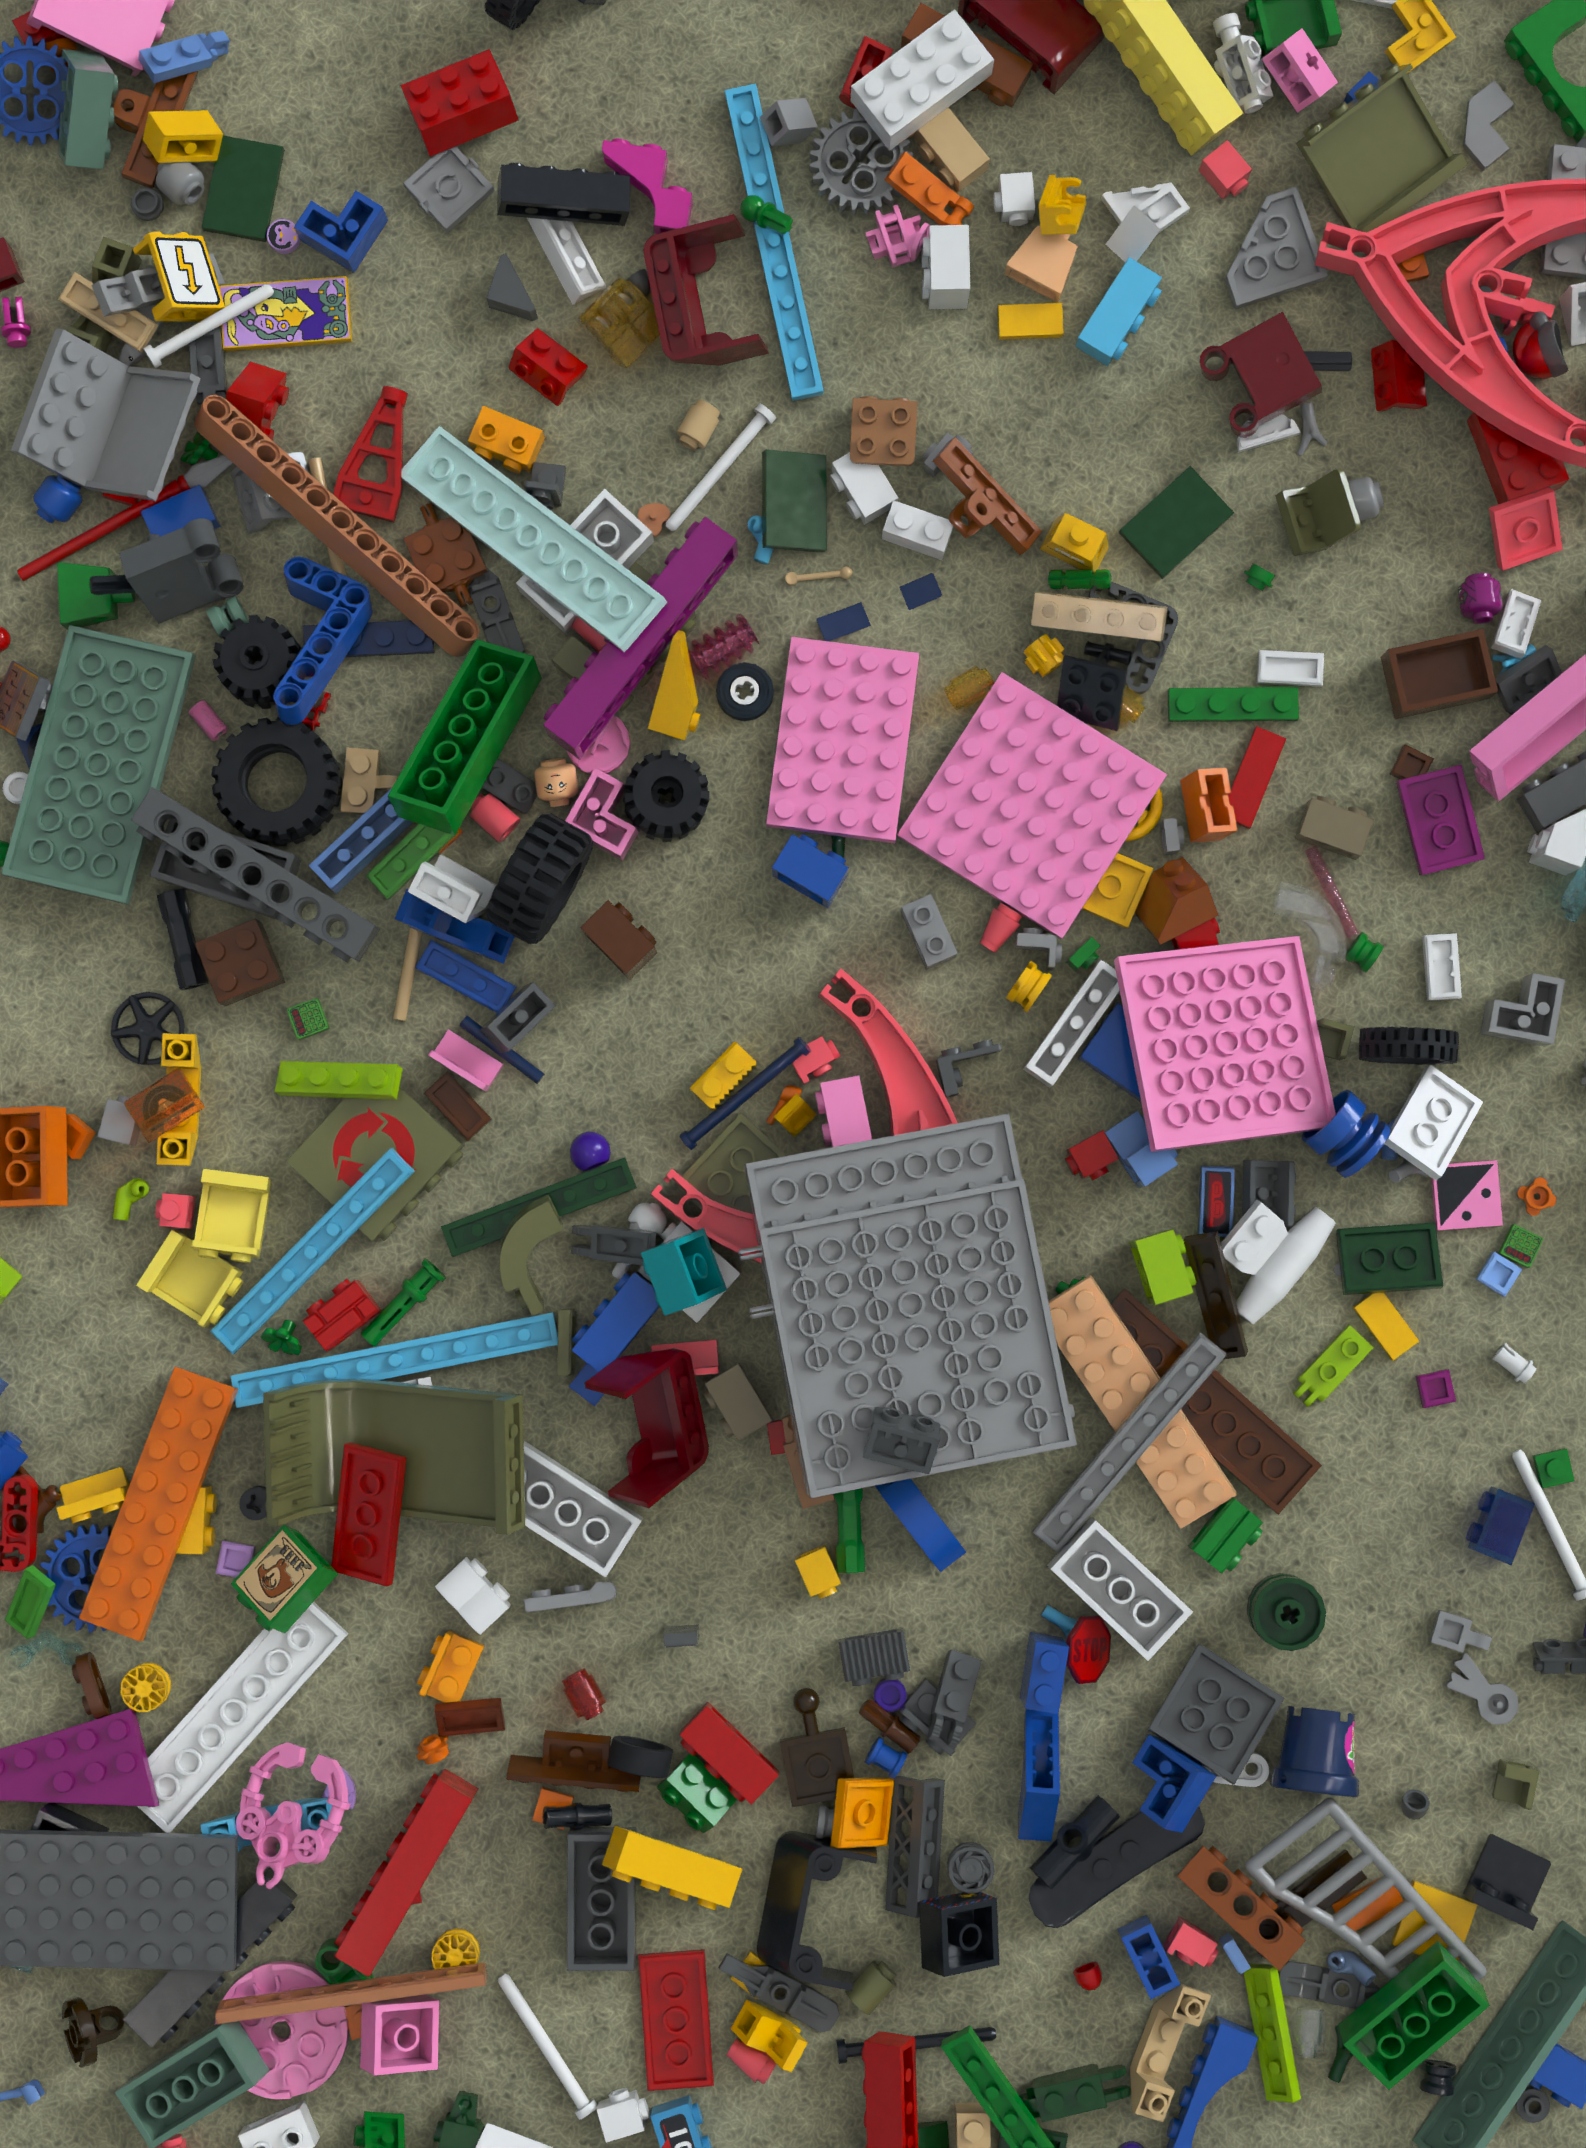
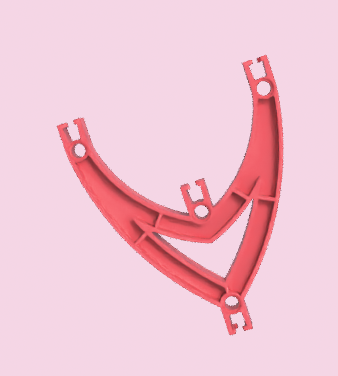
[1315,179,1586,468]
[650,969,957,1264]

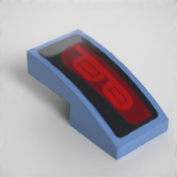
[1198,1165,1235,1237]

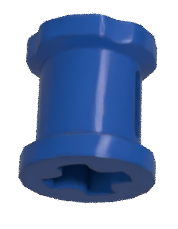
[864,1737,907,1779]

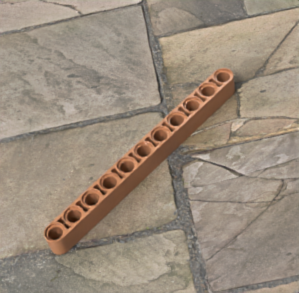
[194,395,479,657]

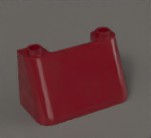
[958,0,1104,95]

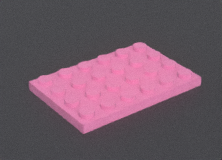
[766,637,919,843]

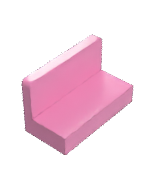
[428,1029,504,1092]

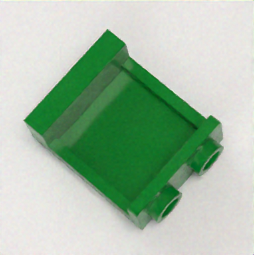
[1245,0,1342,58]

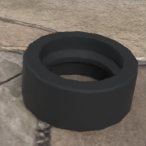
[607,1736,673,1778]

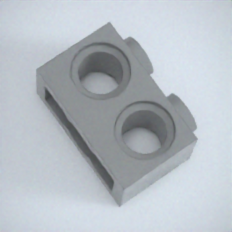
[900,894,958,970]

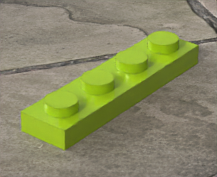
[274,1061,403,1100]
[1244,1964,1301,2103]

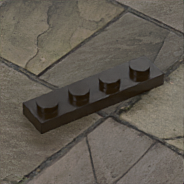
[1183,1231,1248,1359]
[1254,1849,1367,1958]

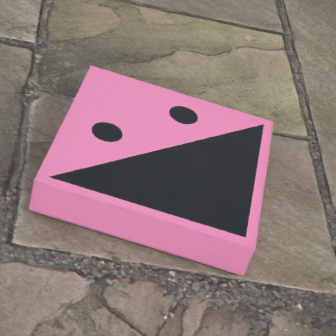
[1431,1160,1503,1230]

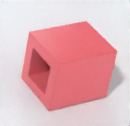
[1199,140,1252,199]

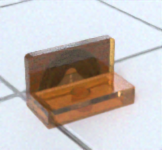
[124,1068,205,1143]

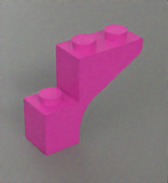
[602,138,693,234]

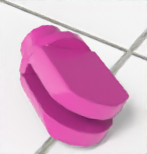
[1,297,31,348]

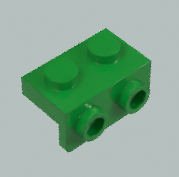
[657,1753,737,1833]

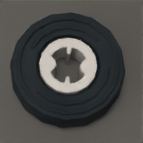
[716,662,774,721]

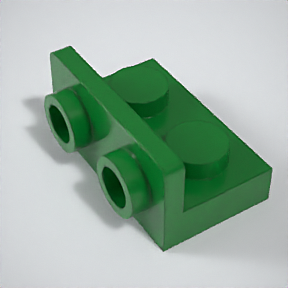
[353,2111,405,2148]

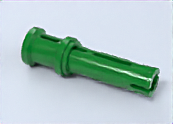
[360,1258,446,1347]

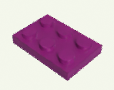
[1396,765,1485,876]

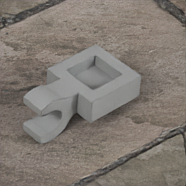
[1429,1609,1492,1653]

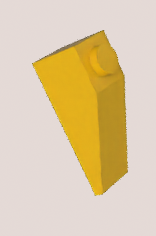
[647,630,701,740]

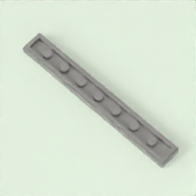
[1033,1333,1226,1553]

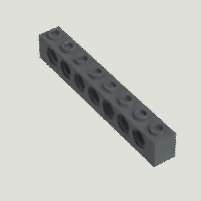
[131,787,380,963]

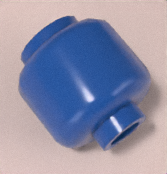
[33,475,83,523]

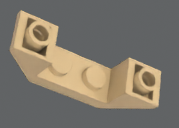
[1130,1984,1211,2122]

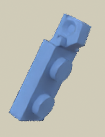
[139,31,230,83]

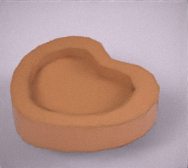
[638,503,670,537]

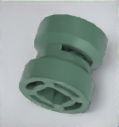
[206,596,249,639]

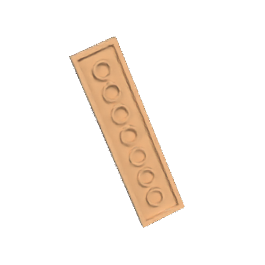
[1048,1275,1236,1529]

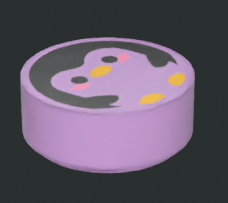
[267,219,300,254]

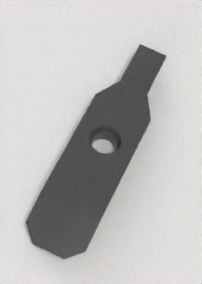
[468,542,525,653]
[718,1953,840,2033]
[1278,1961,1381,2009]

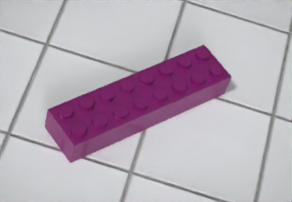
[543,516,738,760]

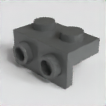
[1495,645,1562,715]
[1242,1160,1296,1227]

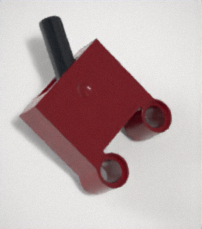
[1199,312,1352,438]

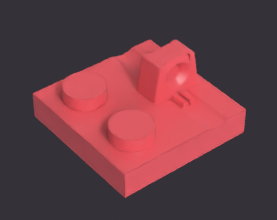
[1489,487,1563,571]

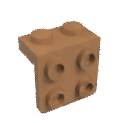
[850,396,918,466]

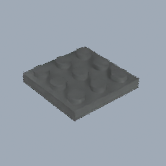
[1147,1644,1285,1785]

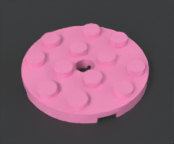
[215,1961,349,2099]

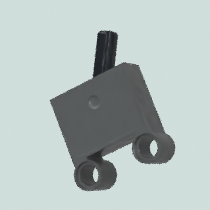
[89,518,244,624]

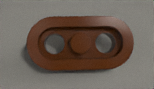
[72,1652,111,1719]

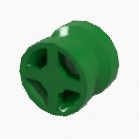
[1344,932,1384,973]

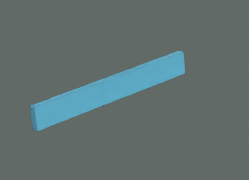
[210,1148,415,1354]

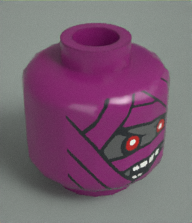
[1458,573,1503,624]

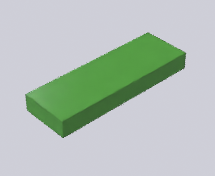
[366,824,459,899]

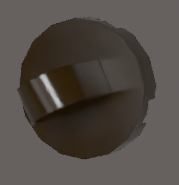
[62,1997,125,2068]

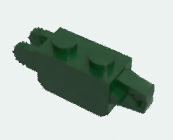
[1019,2064,1131,2122]
[434,2091,485,2148]

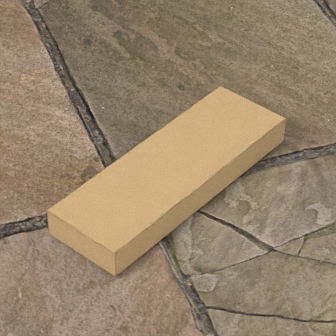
[58,272,159,353]

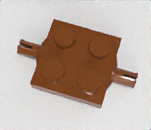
[404,503,489,607]

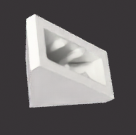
[1559,282,1586,346]

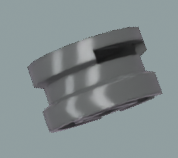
[947,1842,995,1894]

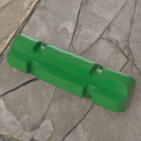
[1048,569,1112,589]

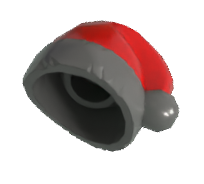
[1512,311,1569,379]

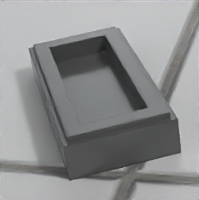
[663,1624,700,1648]

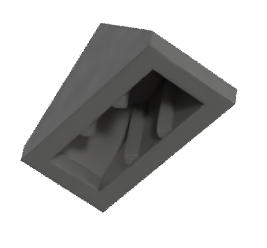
[486,253,538,321]

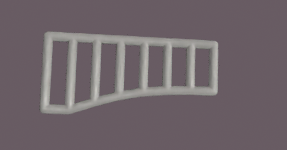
[1245,1798,1487,1981]

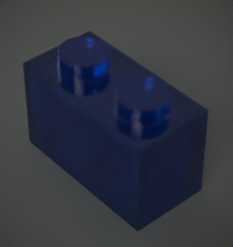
[1466,1486,1535,1565]

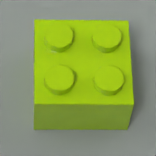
[1129,1229,1196,1305]

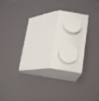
[1527,809,1586,876]

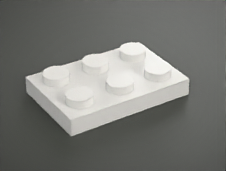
[1384,1064,1483,1180]

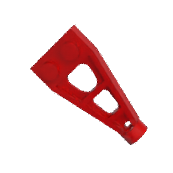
[333,386,408,523]

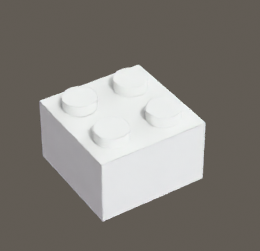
[921,225,970,309]

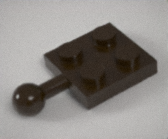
[780,1688,854,1807]

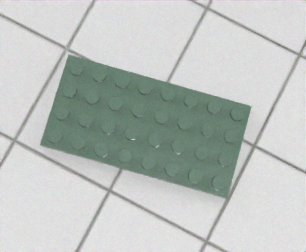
[1,625,196,905]

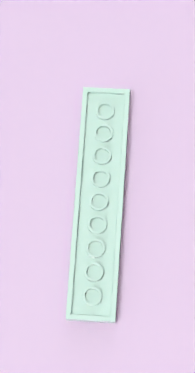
[401,426,667,653]

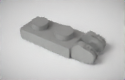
[524,1581,618,1612]

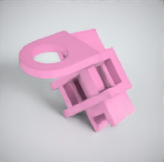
[865,204,930,268]

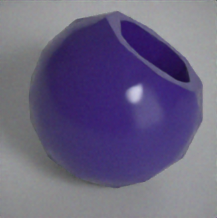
[570,1131,611,1171]

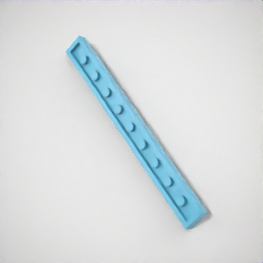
[725,84,824,401]
[231,1312,558,1408]

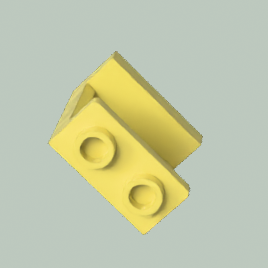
[191,1169,271,1263]
[136,1230,244,1327]

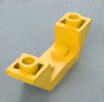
[156,1033,201,1166]

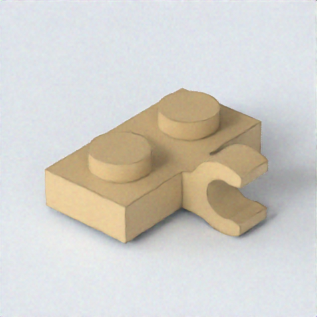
[340,747,398,815]

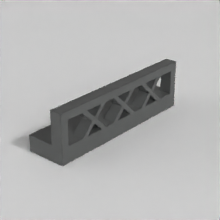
[885,1776,945,1918]

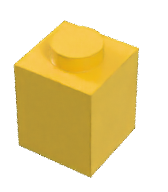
[795,1544,841,1599]

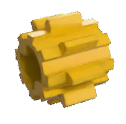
[1023,634,1065,677]

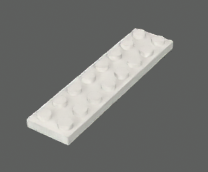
[137,1602,349,1833]

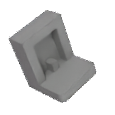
[923,432,973,478]
[1015,928,1062,971]

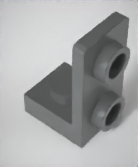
[524,462,566,510]
[482,759,537,814]
[936,1039,1002,1097]

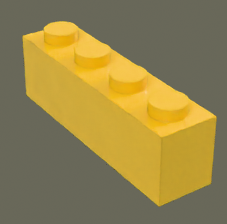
[602,1826,742,1910]

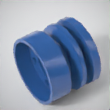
[1302,1089,1391,1178]

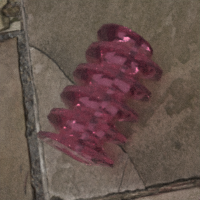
[688,613,760,680]

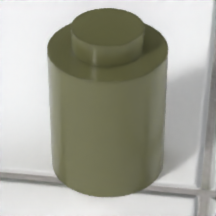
[845,1961,896,2015]

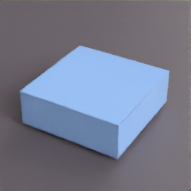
[1476,1252,1522,1297]
[1219,1932,1251,1974]

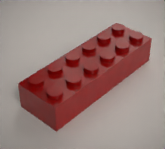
[334,1769,479,1977]

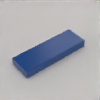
[415,940,517,1013]

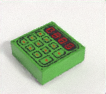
[287,998,330,1040]
[1498,1224,1544,1268]

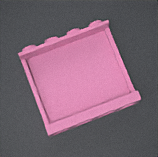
[26,0,175,77]

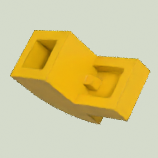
[731,2000,808,2073]

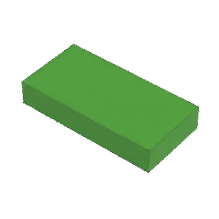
[5,1565,56,1639]

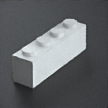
[1023,960,1120,1088]

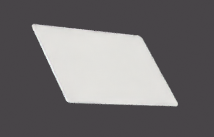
[1105,205,1160,263]

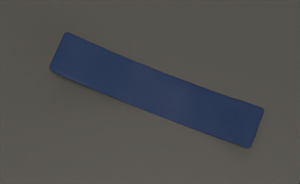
[817,573,942,641]

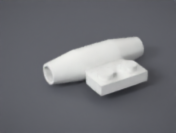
[1221,1200,1336,1325]

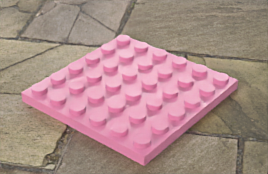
[897,672,1167,940]
[1114,936,1336,1152]

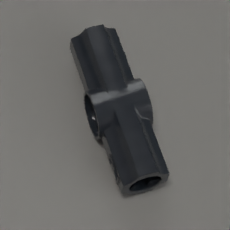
[1030,1795,1120,1890]

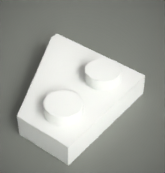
[1101,182,1190,233]

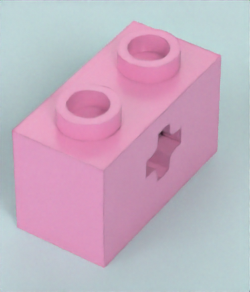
[1262,28,1338,113]

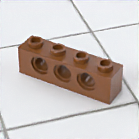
[1177,1845,1306,1971]

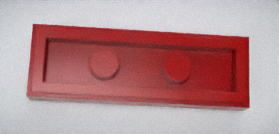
[1228,726,1287,829]

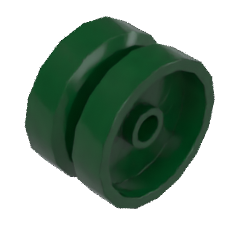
[1247,1573,1326,1651]

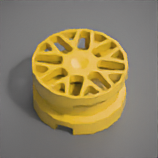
[1006,961,1052,1013]
[120,1663,171,1712]
[431,1928,480,1969]

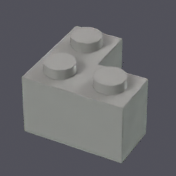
[1480,973,1565,1047]

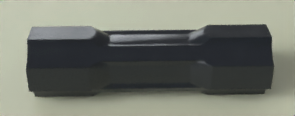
[157,889,209,990]

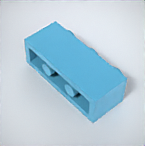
[1075,257,1162,366]

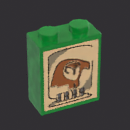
[231,1524,338,1633]

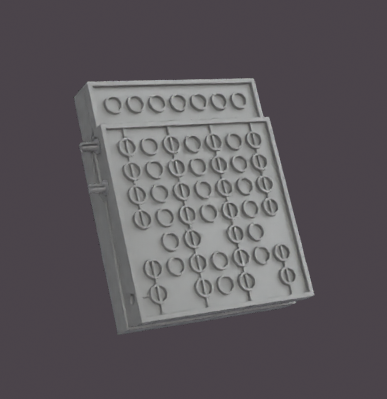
[738,1114,1077,1498]

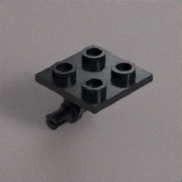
[1057,641,1132,731]

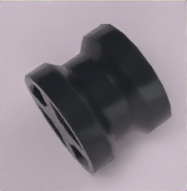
[239,1486,267,1520]
[1420,2059,1456,2096]

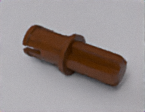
[859,1699,921,1754]

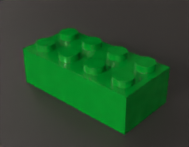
[1338,1941,1490,2090]

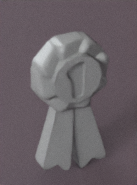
[1445,1652,1519,1725]

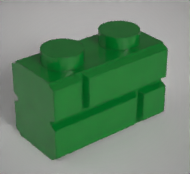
[1188,1497,1263,1574]

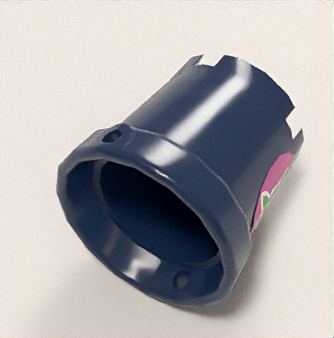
[1270,1706,1359,1797]

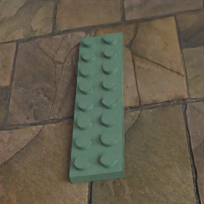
[1412,1920,1586,2148]

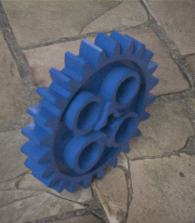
[0,36,68,145]
[40,1523,112,1633]

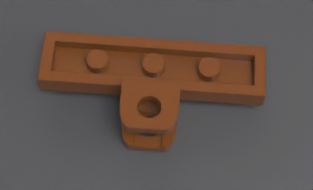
[113,71,198,189]
[933,437,1042,555]

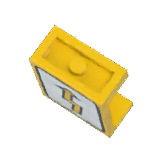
[133,231,225,322]

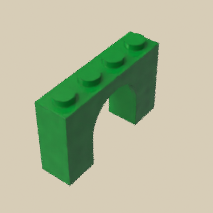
[1504,0,1586,143]

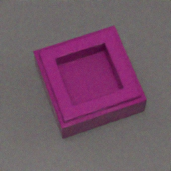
[1415,1369,1456,1408]

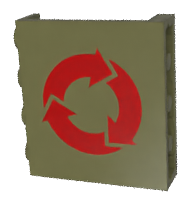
[286,1087,465,1242]

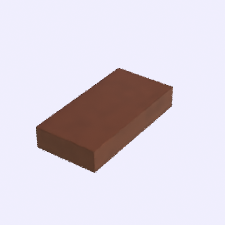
[435,1698,505,1737]

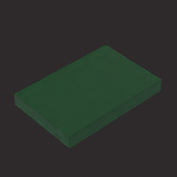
[202,136,285,242]
[762,449,827,552]
[1119,466,1234,579]
[1336,1222,1443,1295]

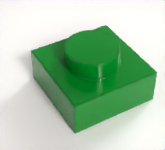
[1066,937,1101,971]
[1532,1448,1575,1488]

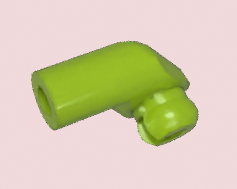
[112,1178,149,1221]

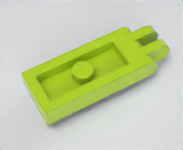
[1293,1325,1374,1407]

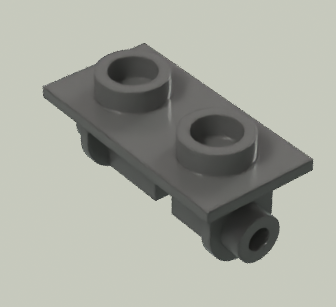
[1533,1638,1586,1674]

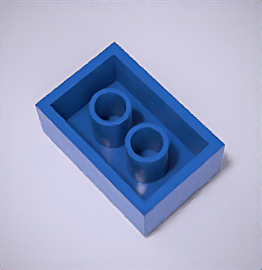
[572,1272,660,1372]

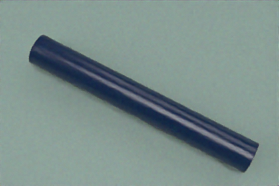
[459,1016,545,1084]

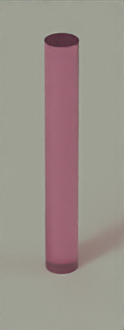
[1305,846,1359,938]

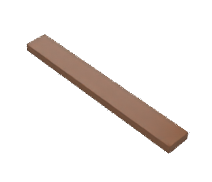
[215,1962,488,2024]

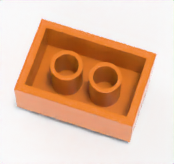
[0,1106,68,1208]

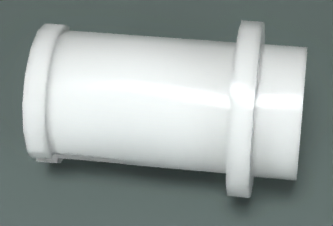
[1492,1343,1537,1384]

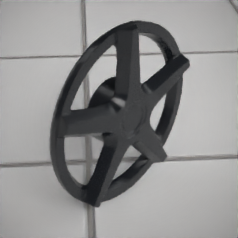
[111,992,185,1065]

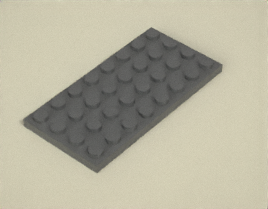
[0,1829,238,1971]

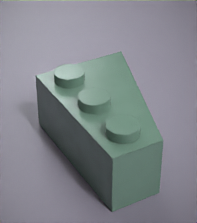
[59,48,118,169]

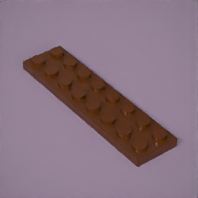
[1110,1289,1322,1515]

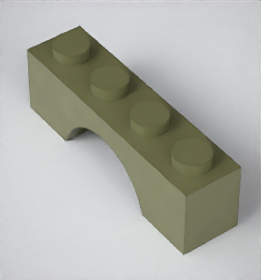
[67,236,142,353]

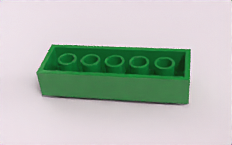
[388,639,542,835]

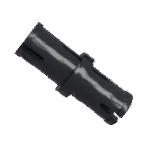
[542,1802,612,1830]

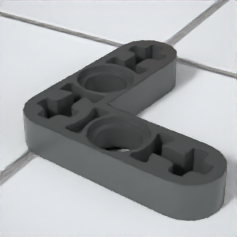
[1088,581,1178,695]

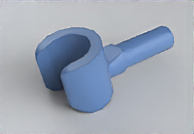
[0,2080,45,2105]

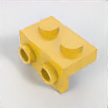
[57,1467,129,1524]

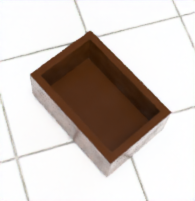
[1380,629,1498,719]

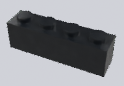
[497,163,630,226]

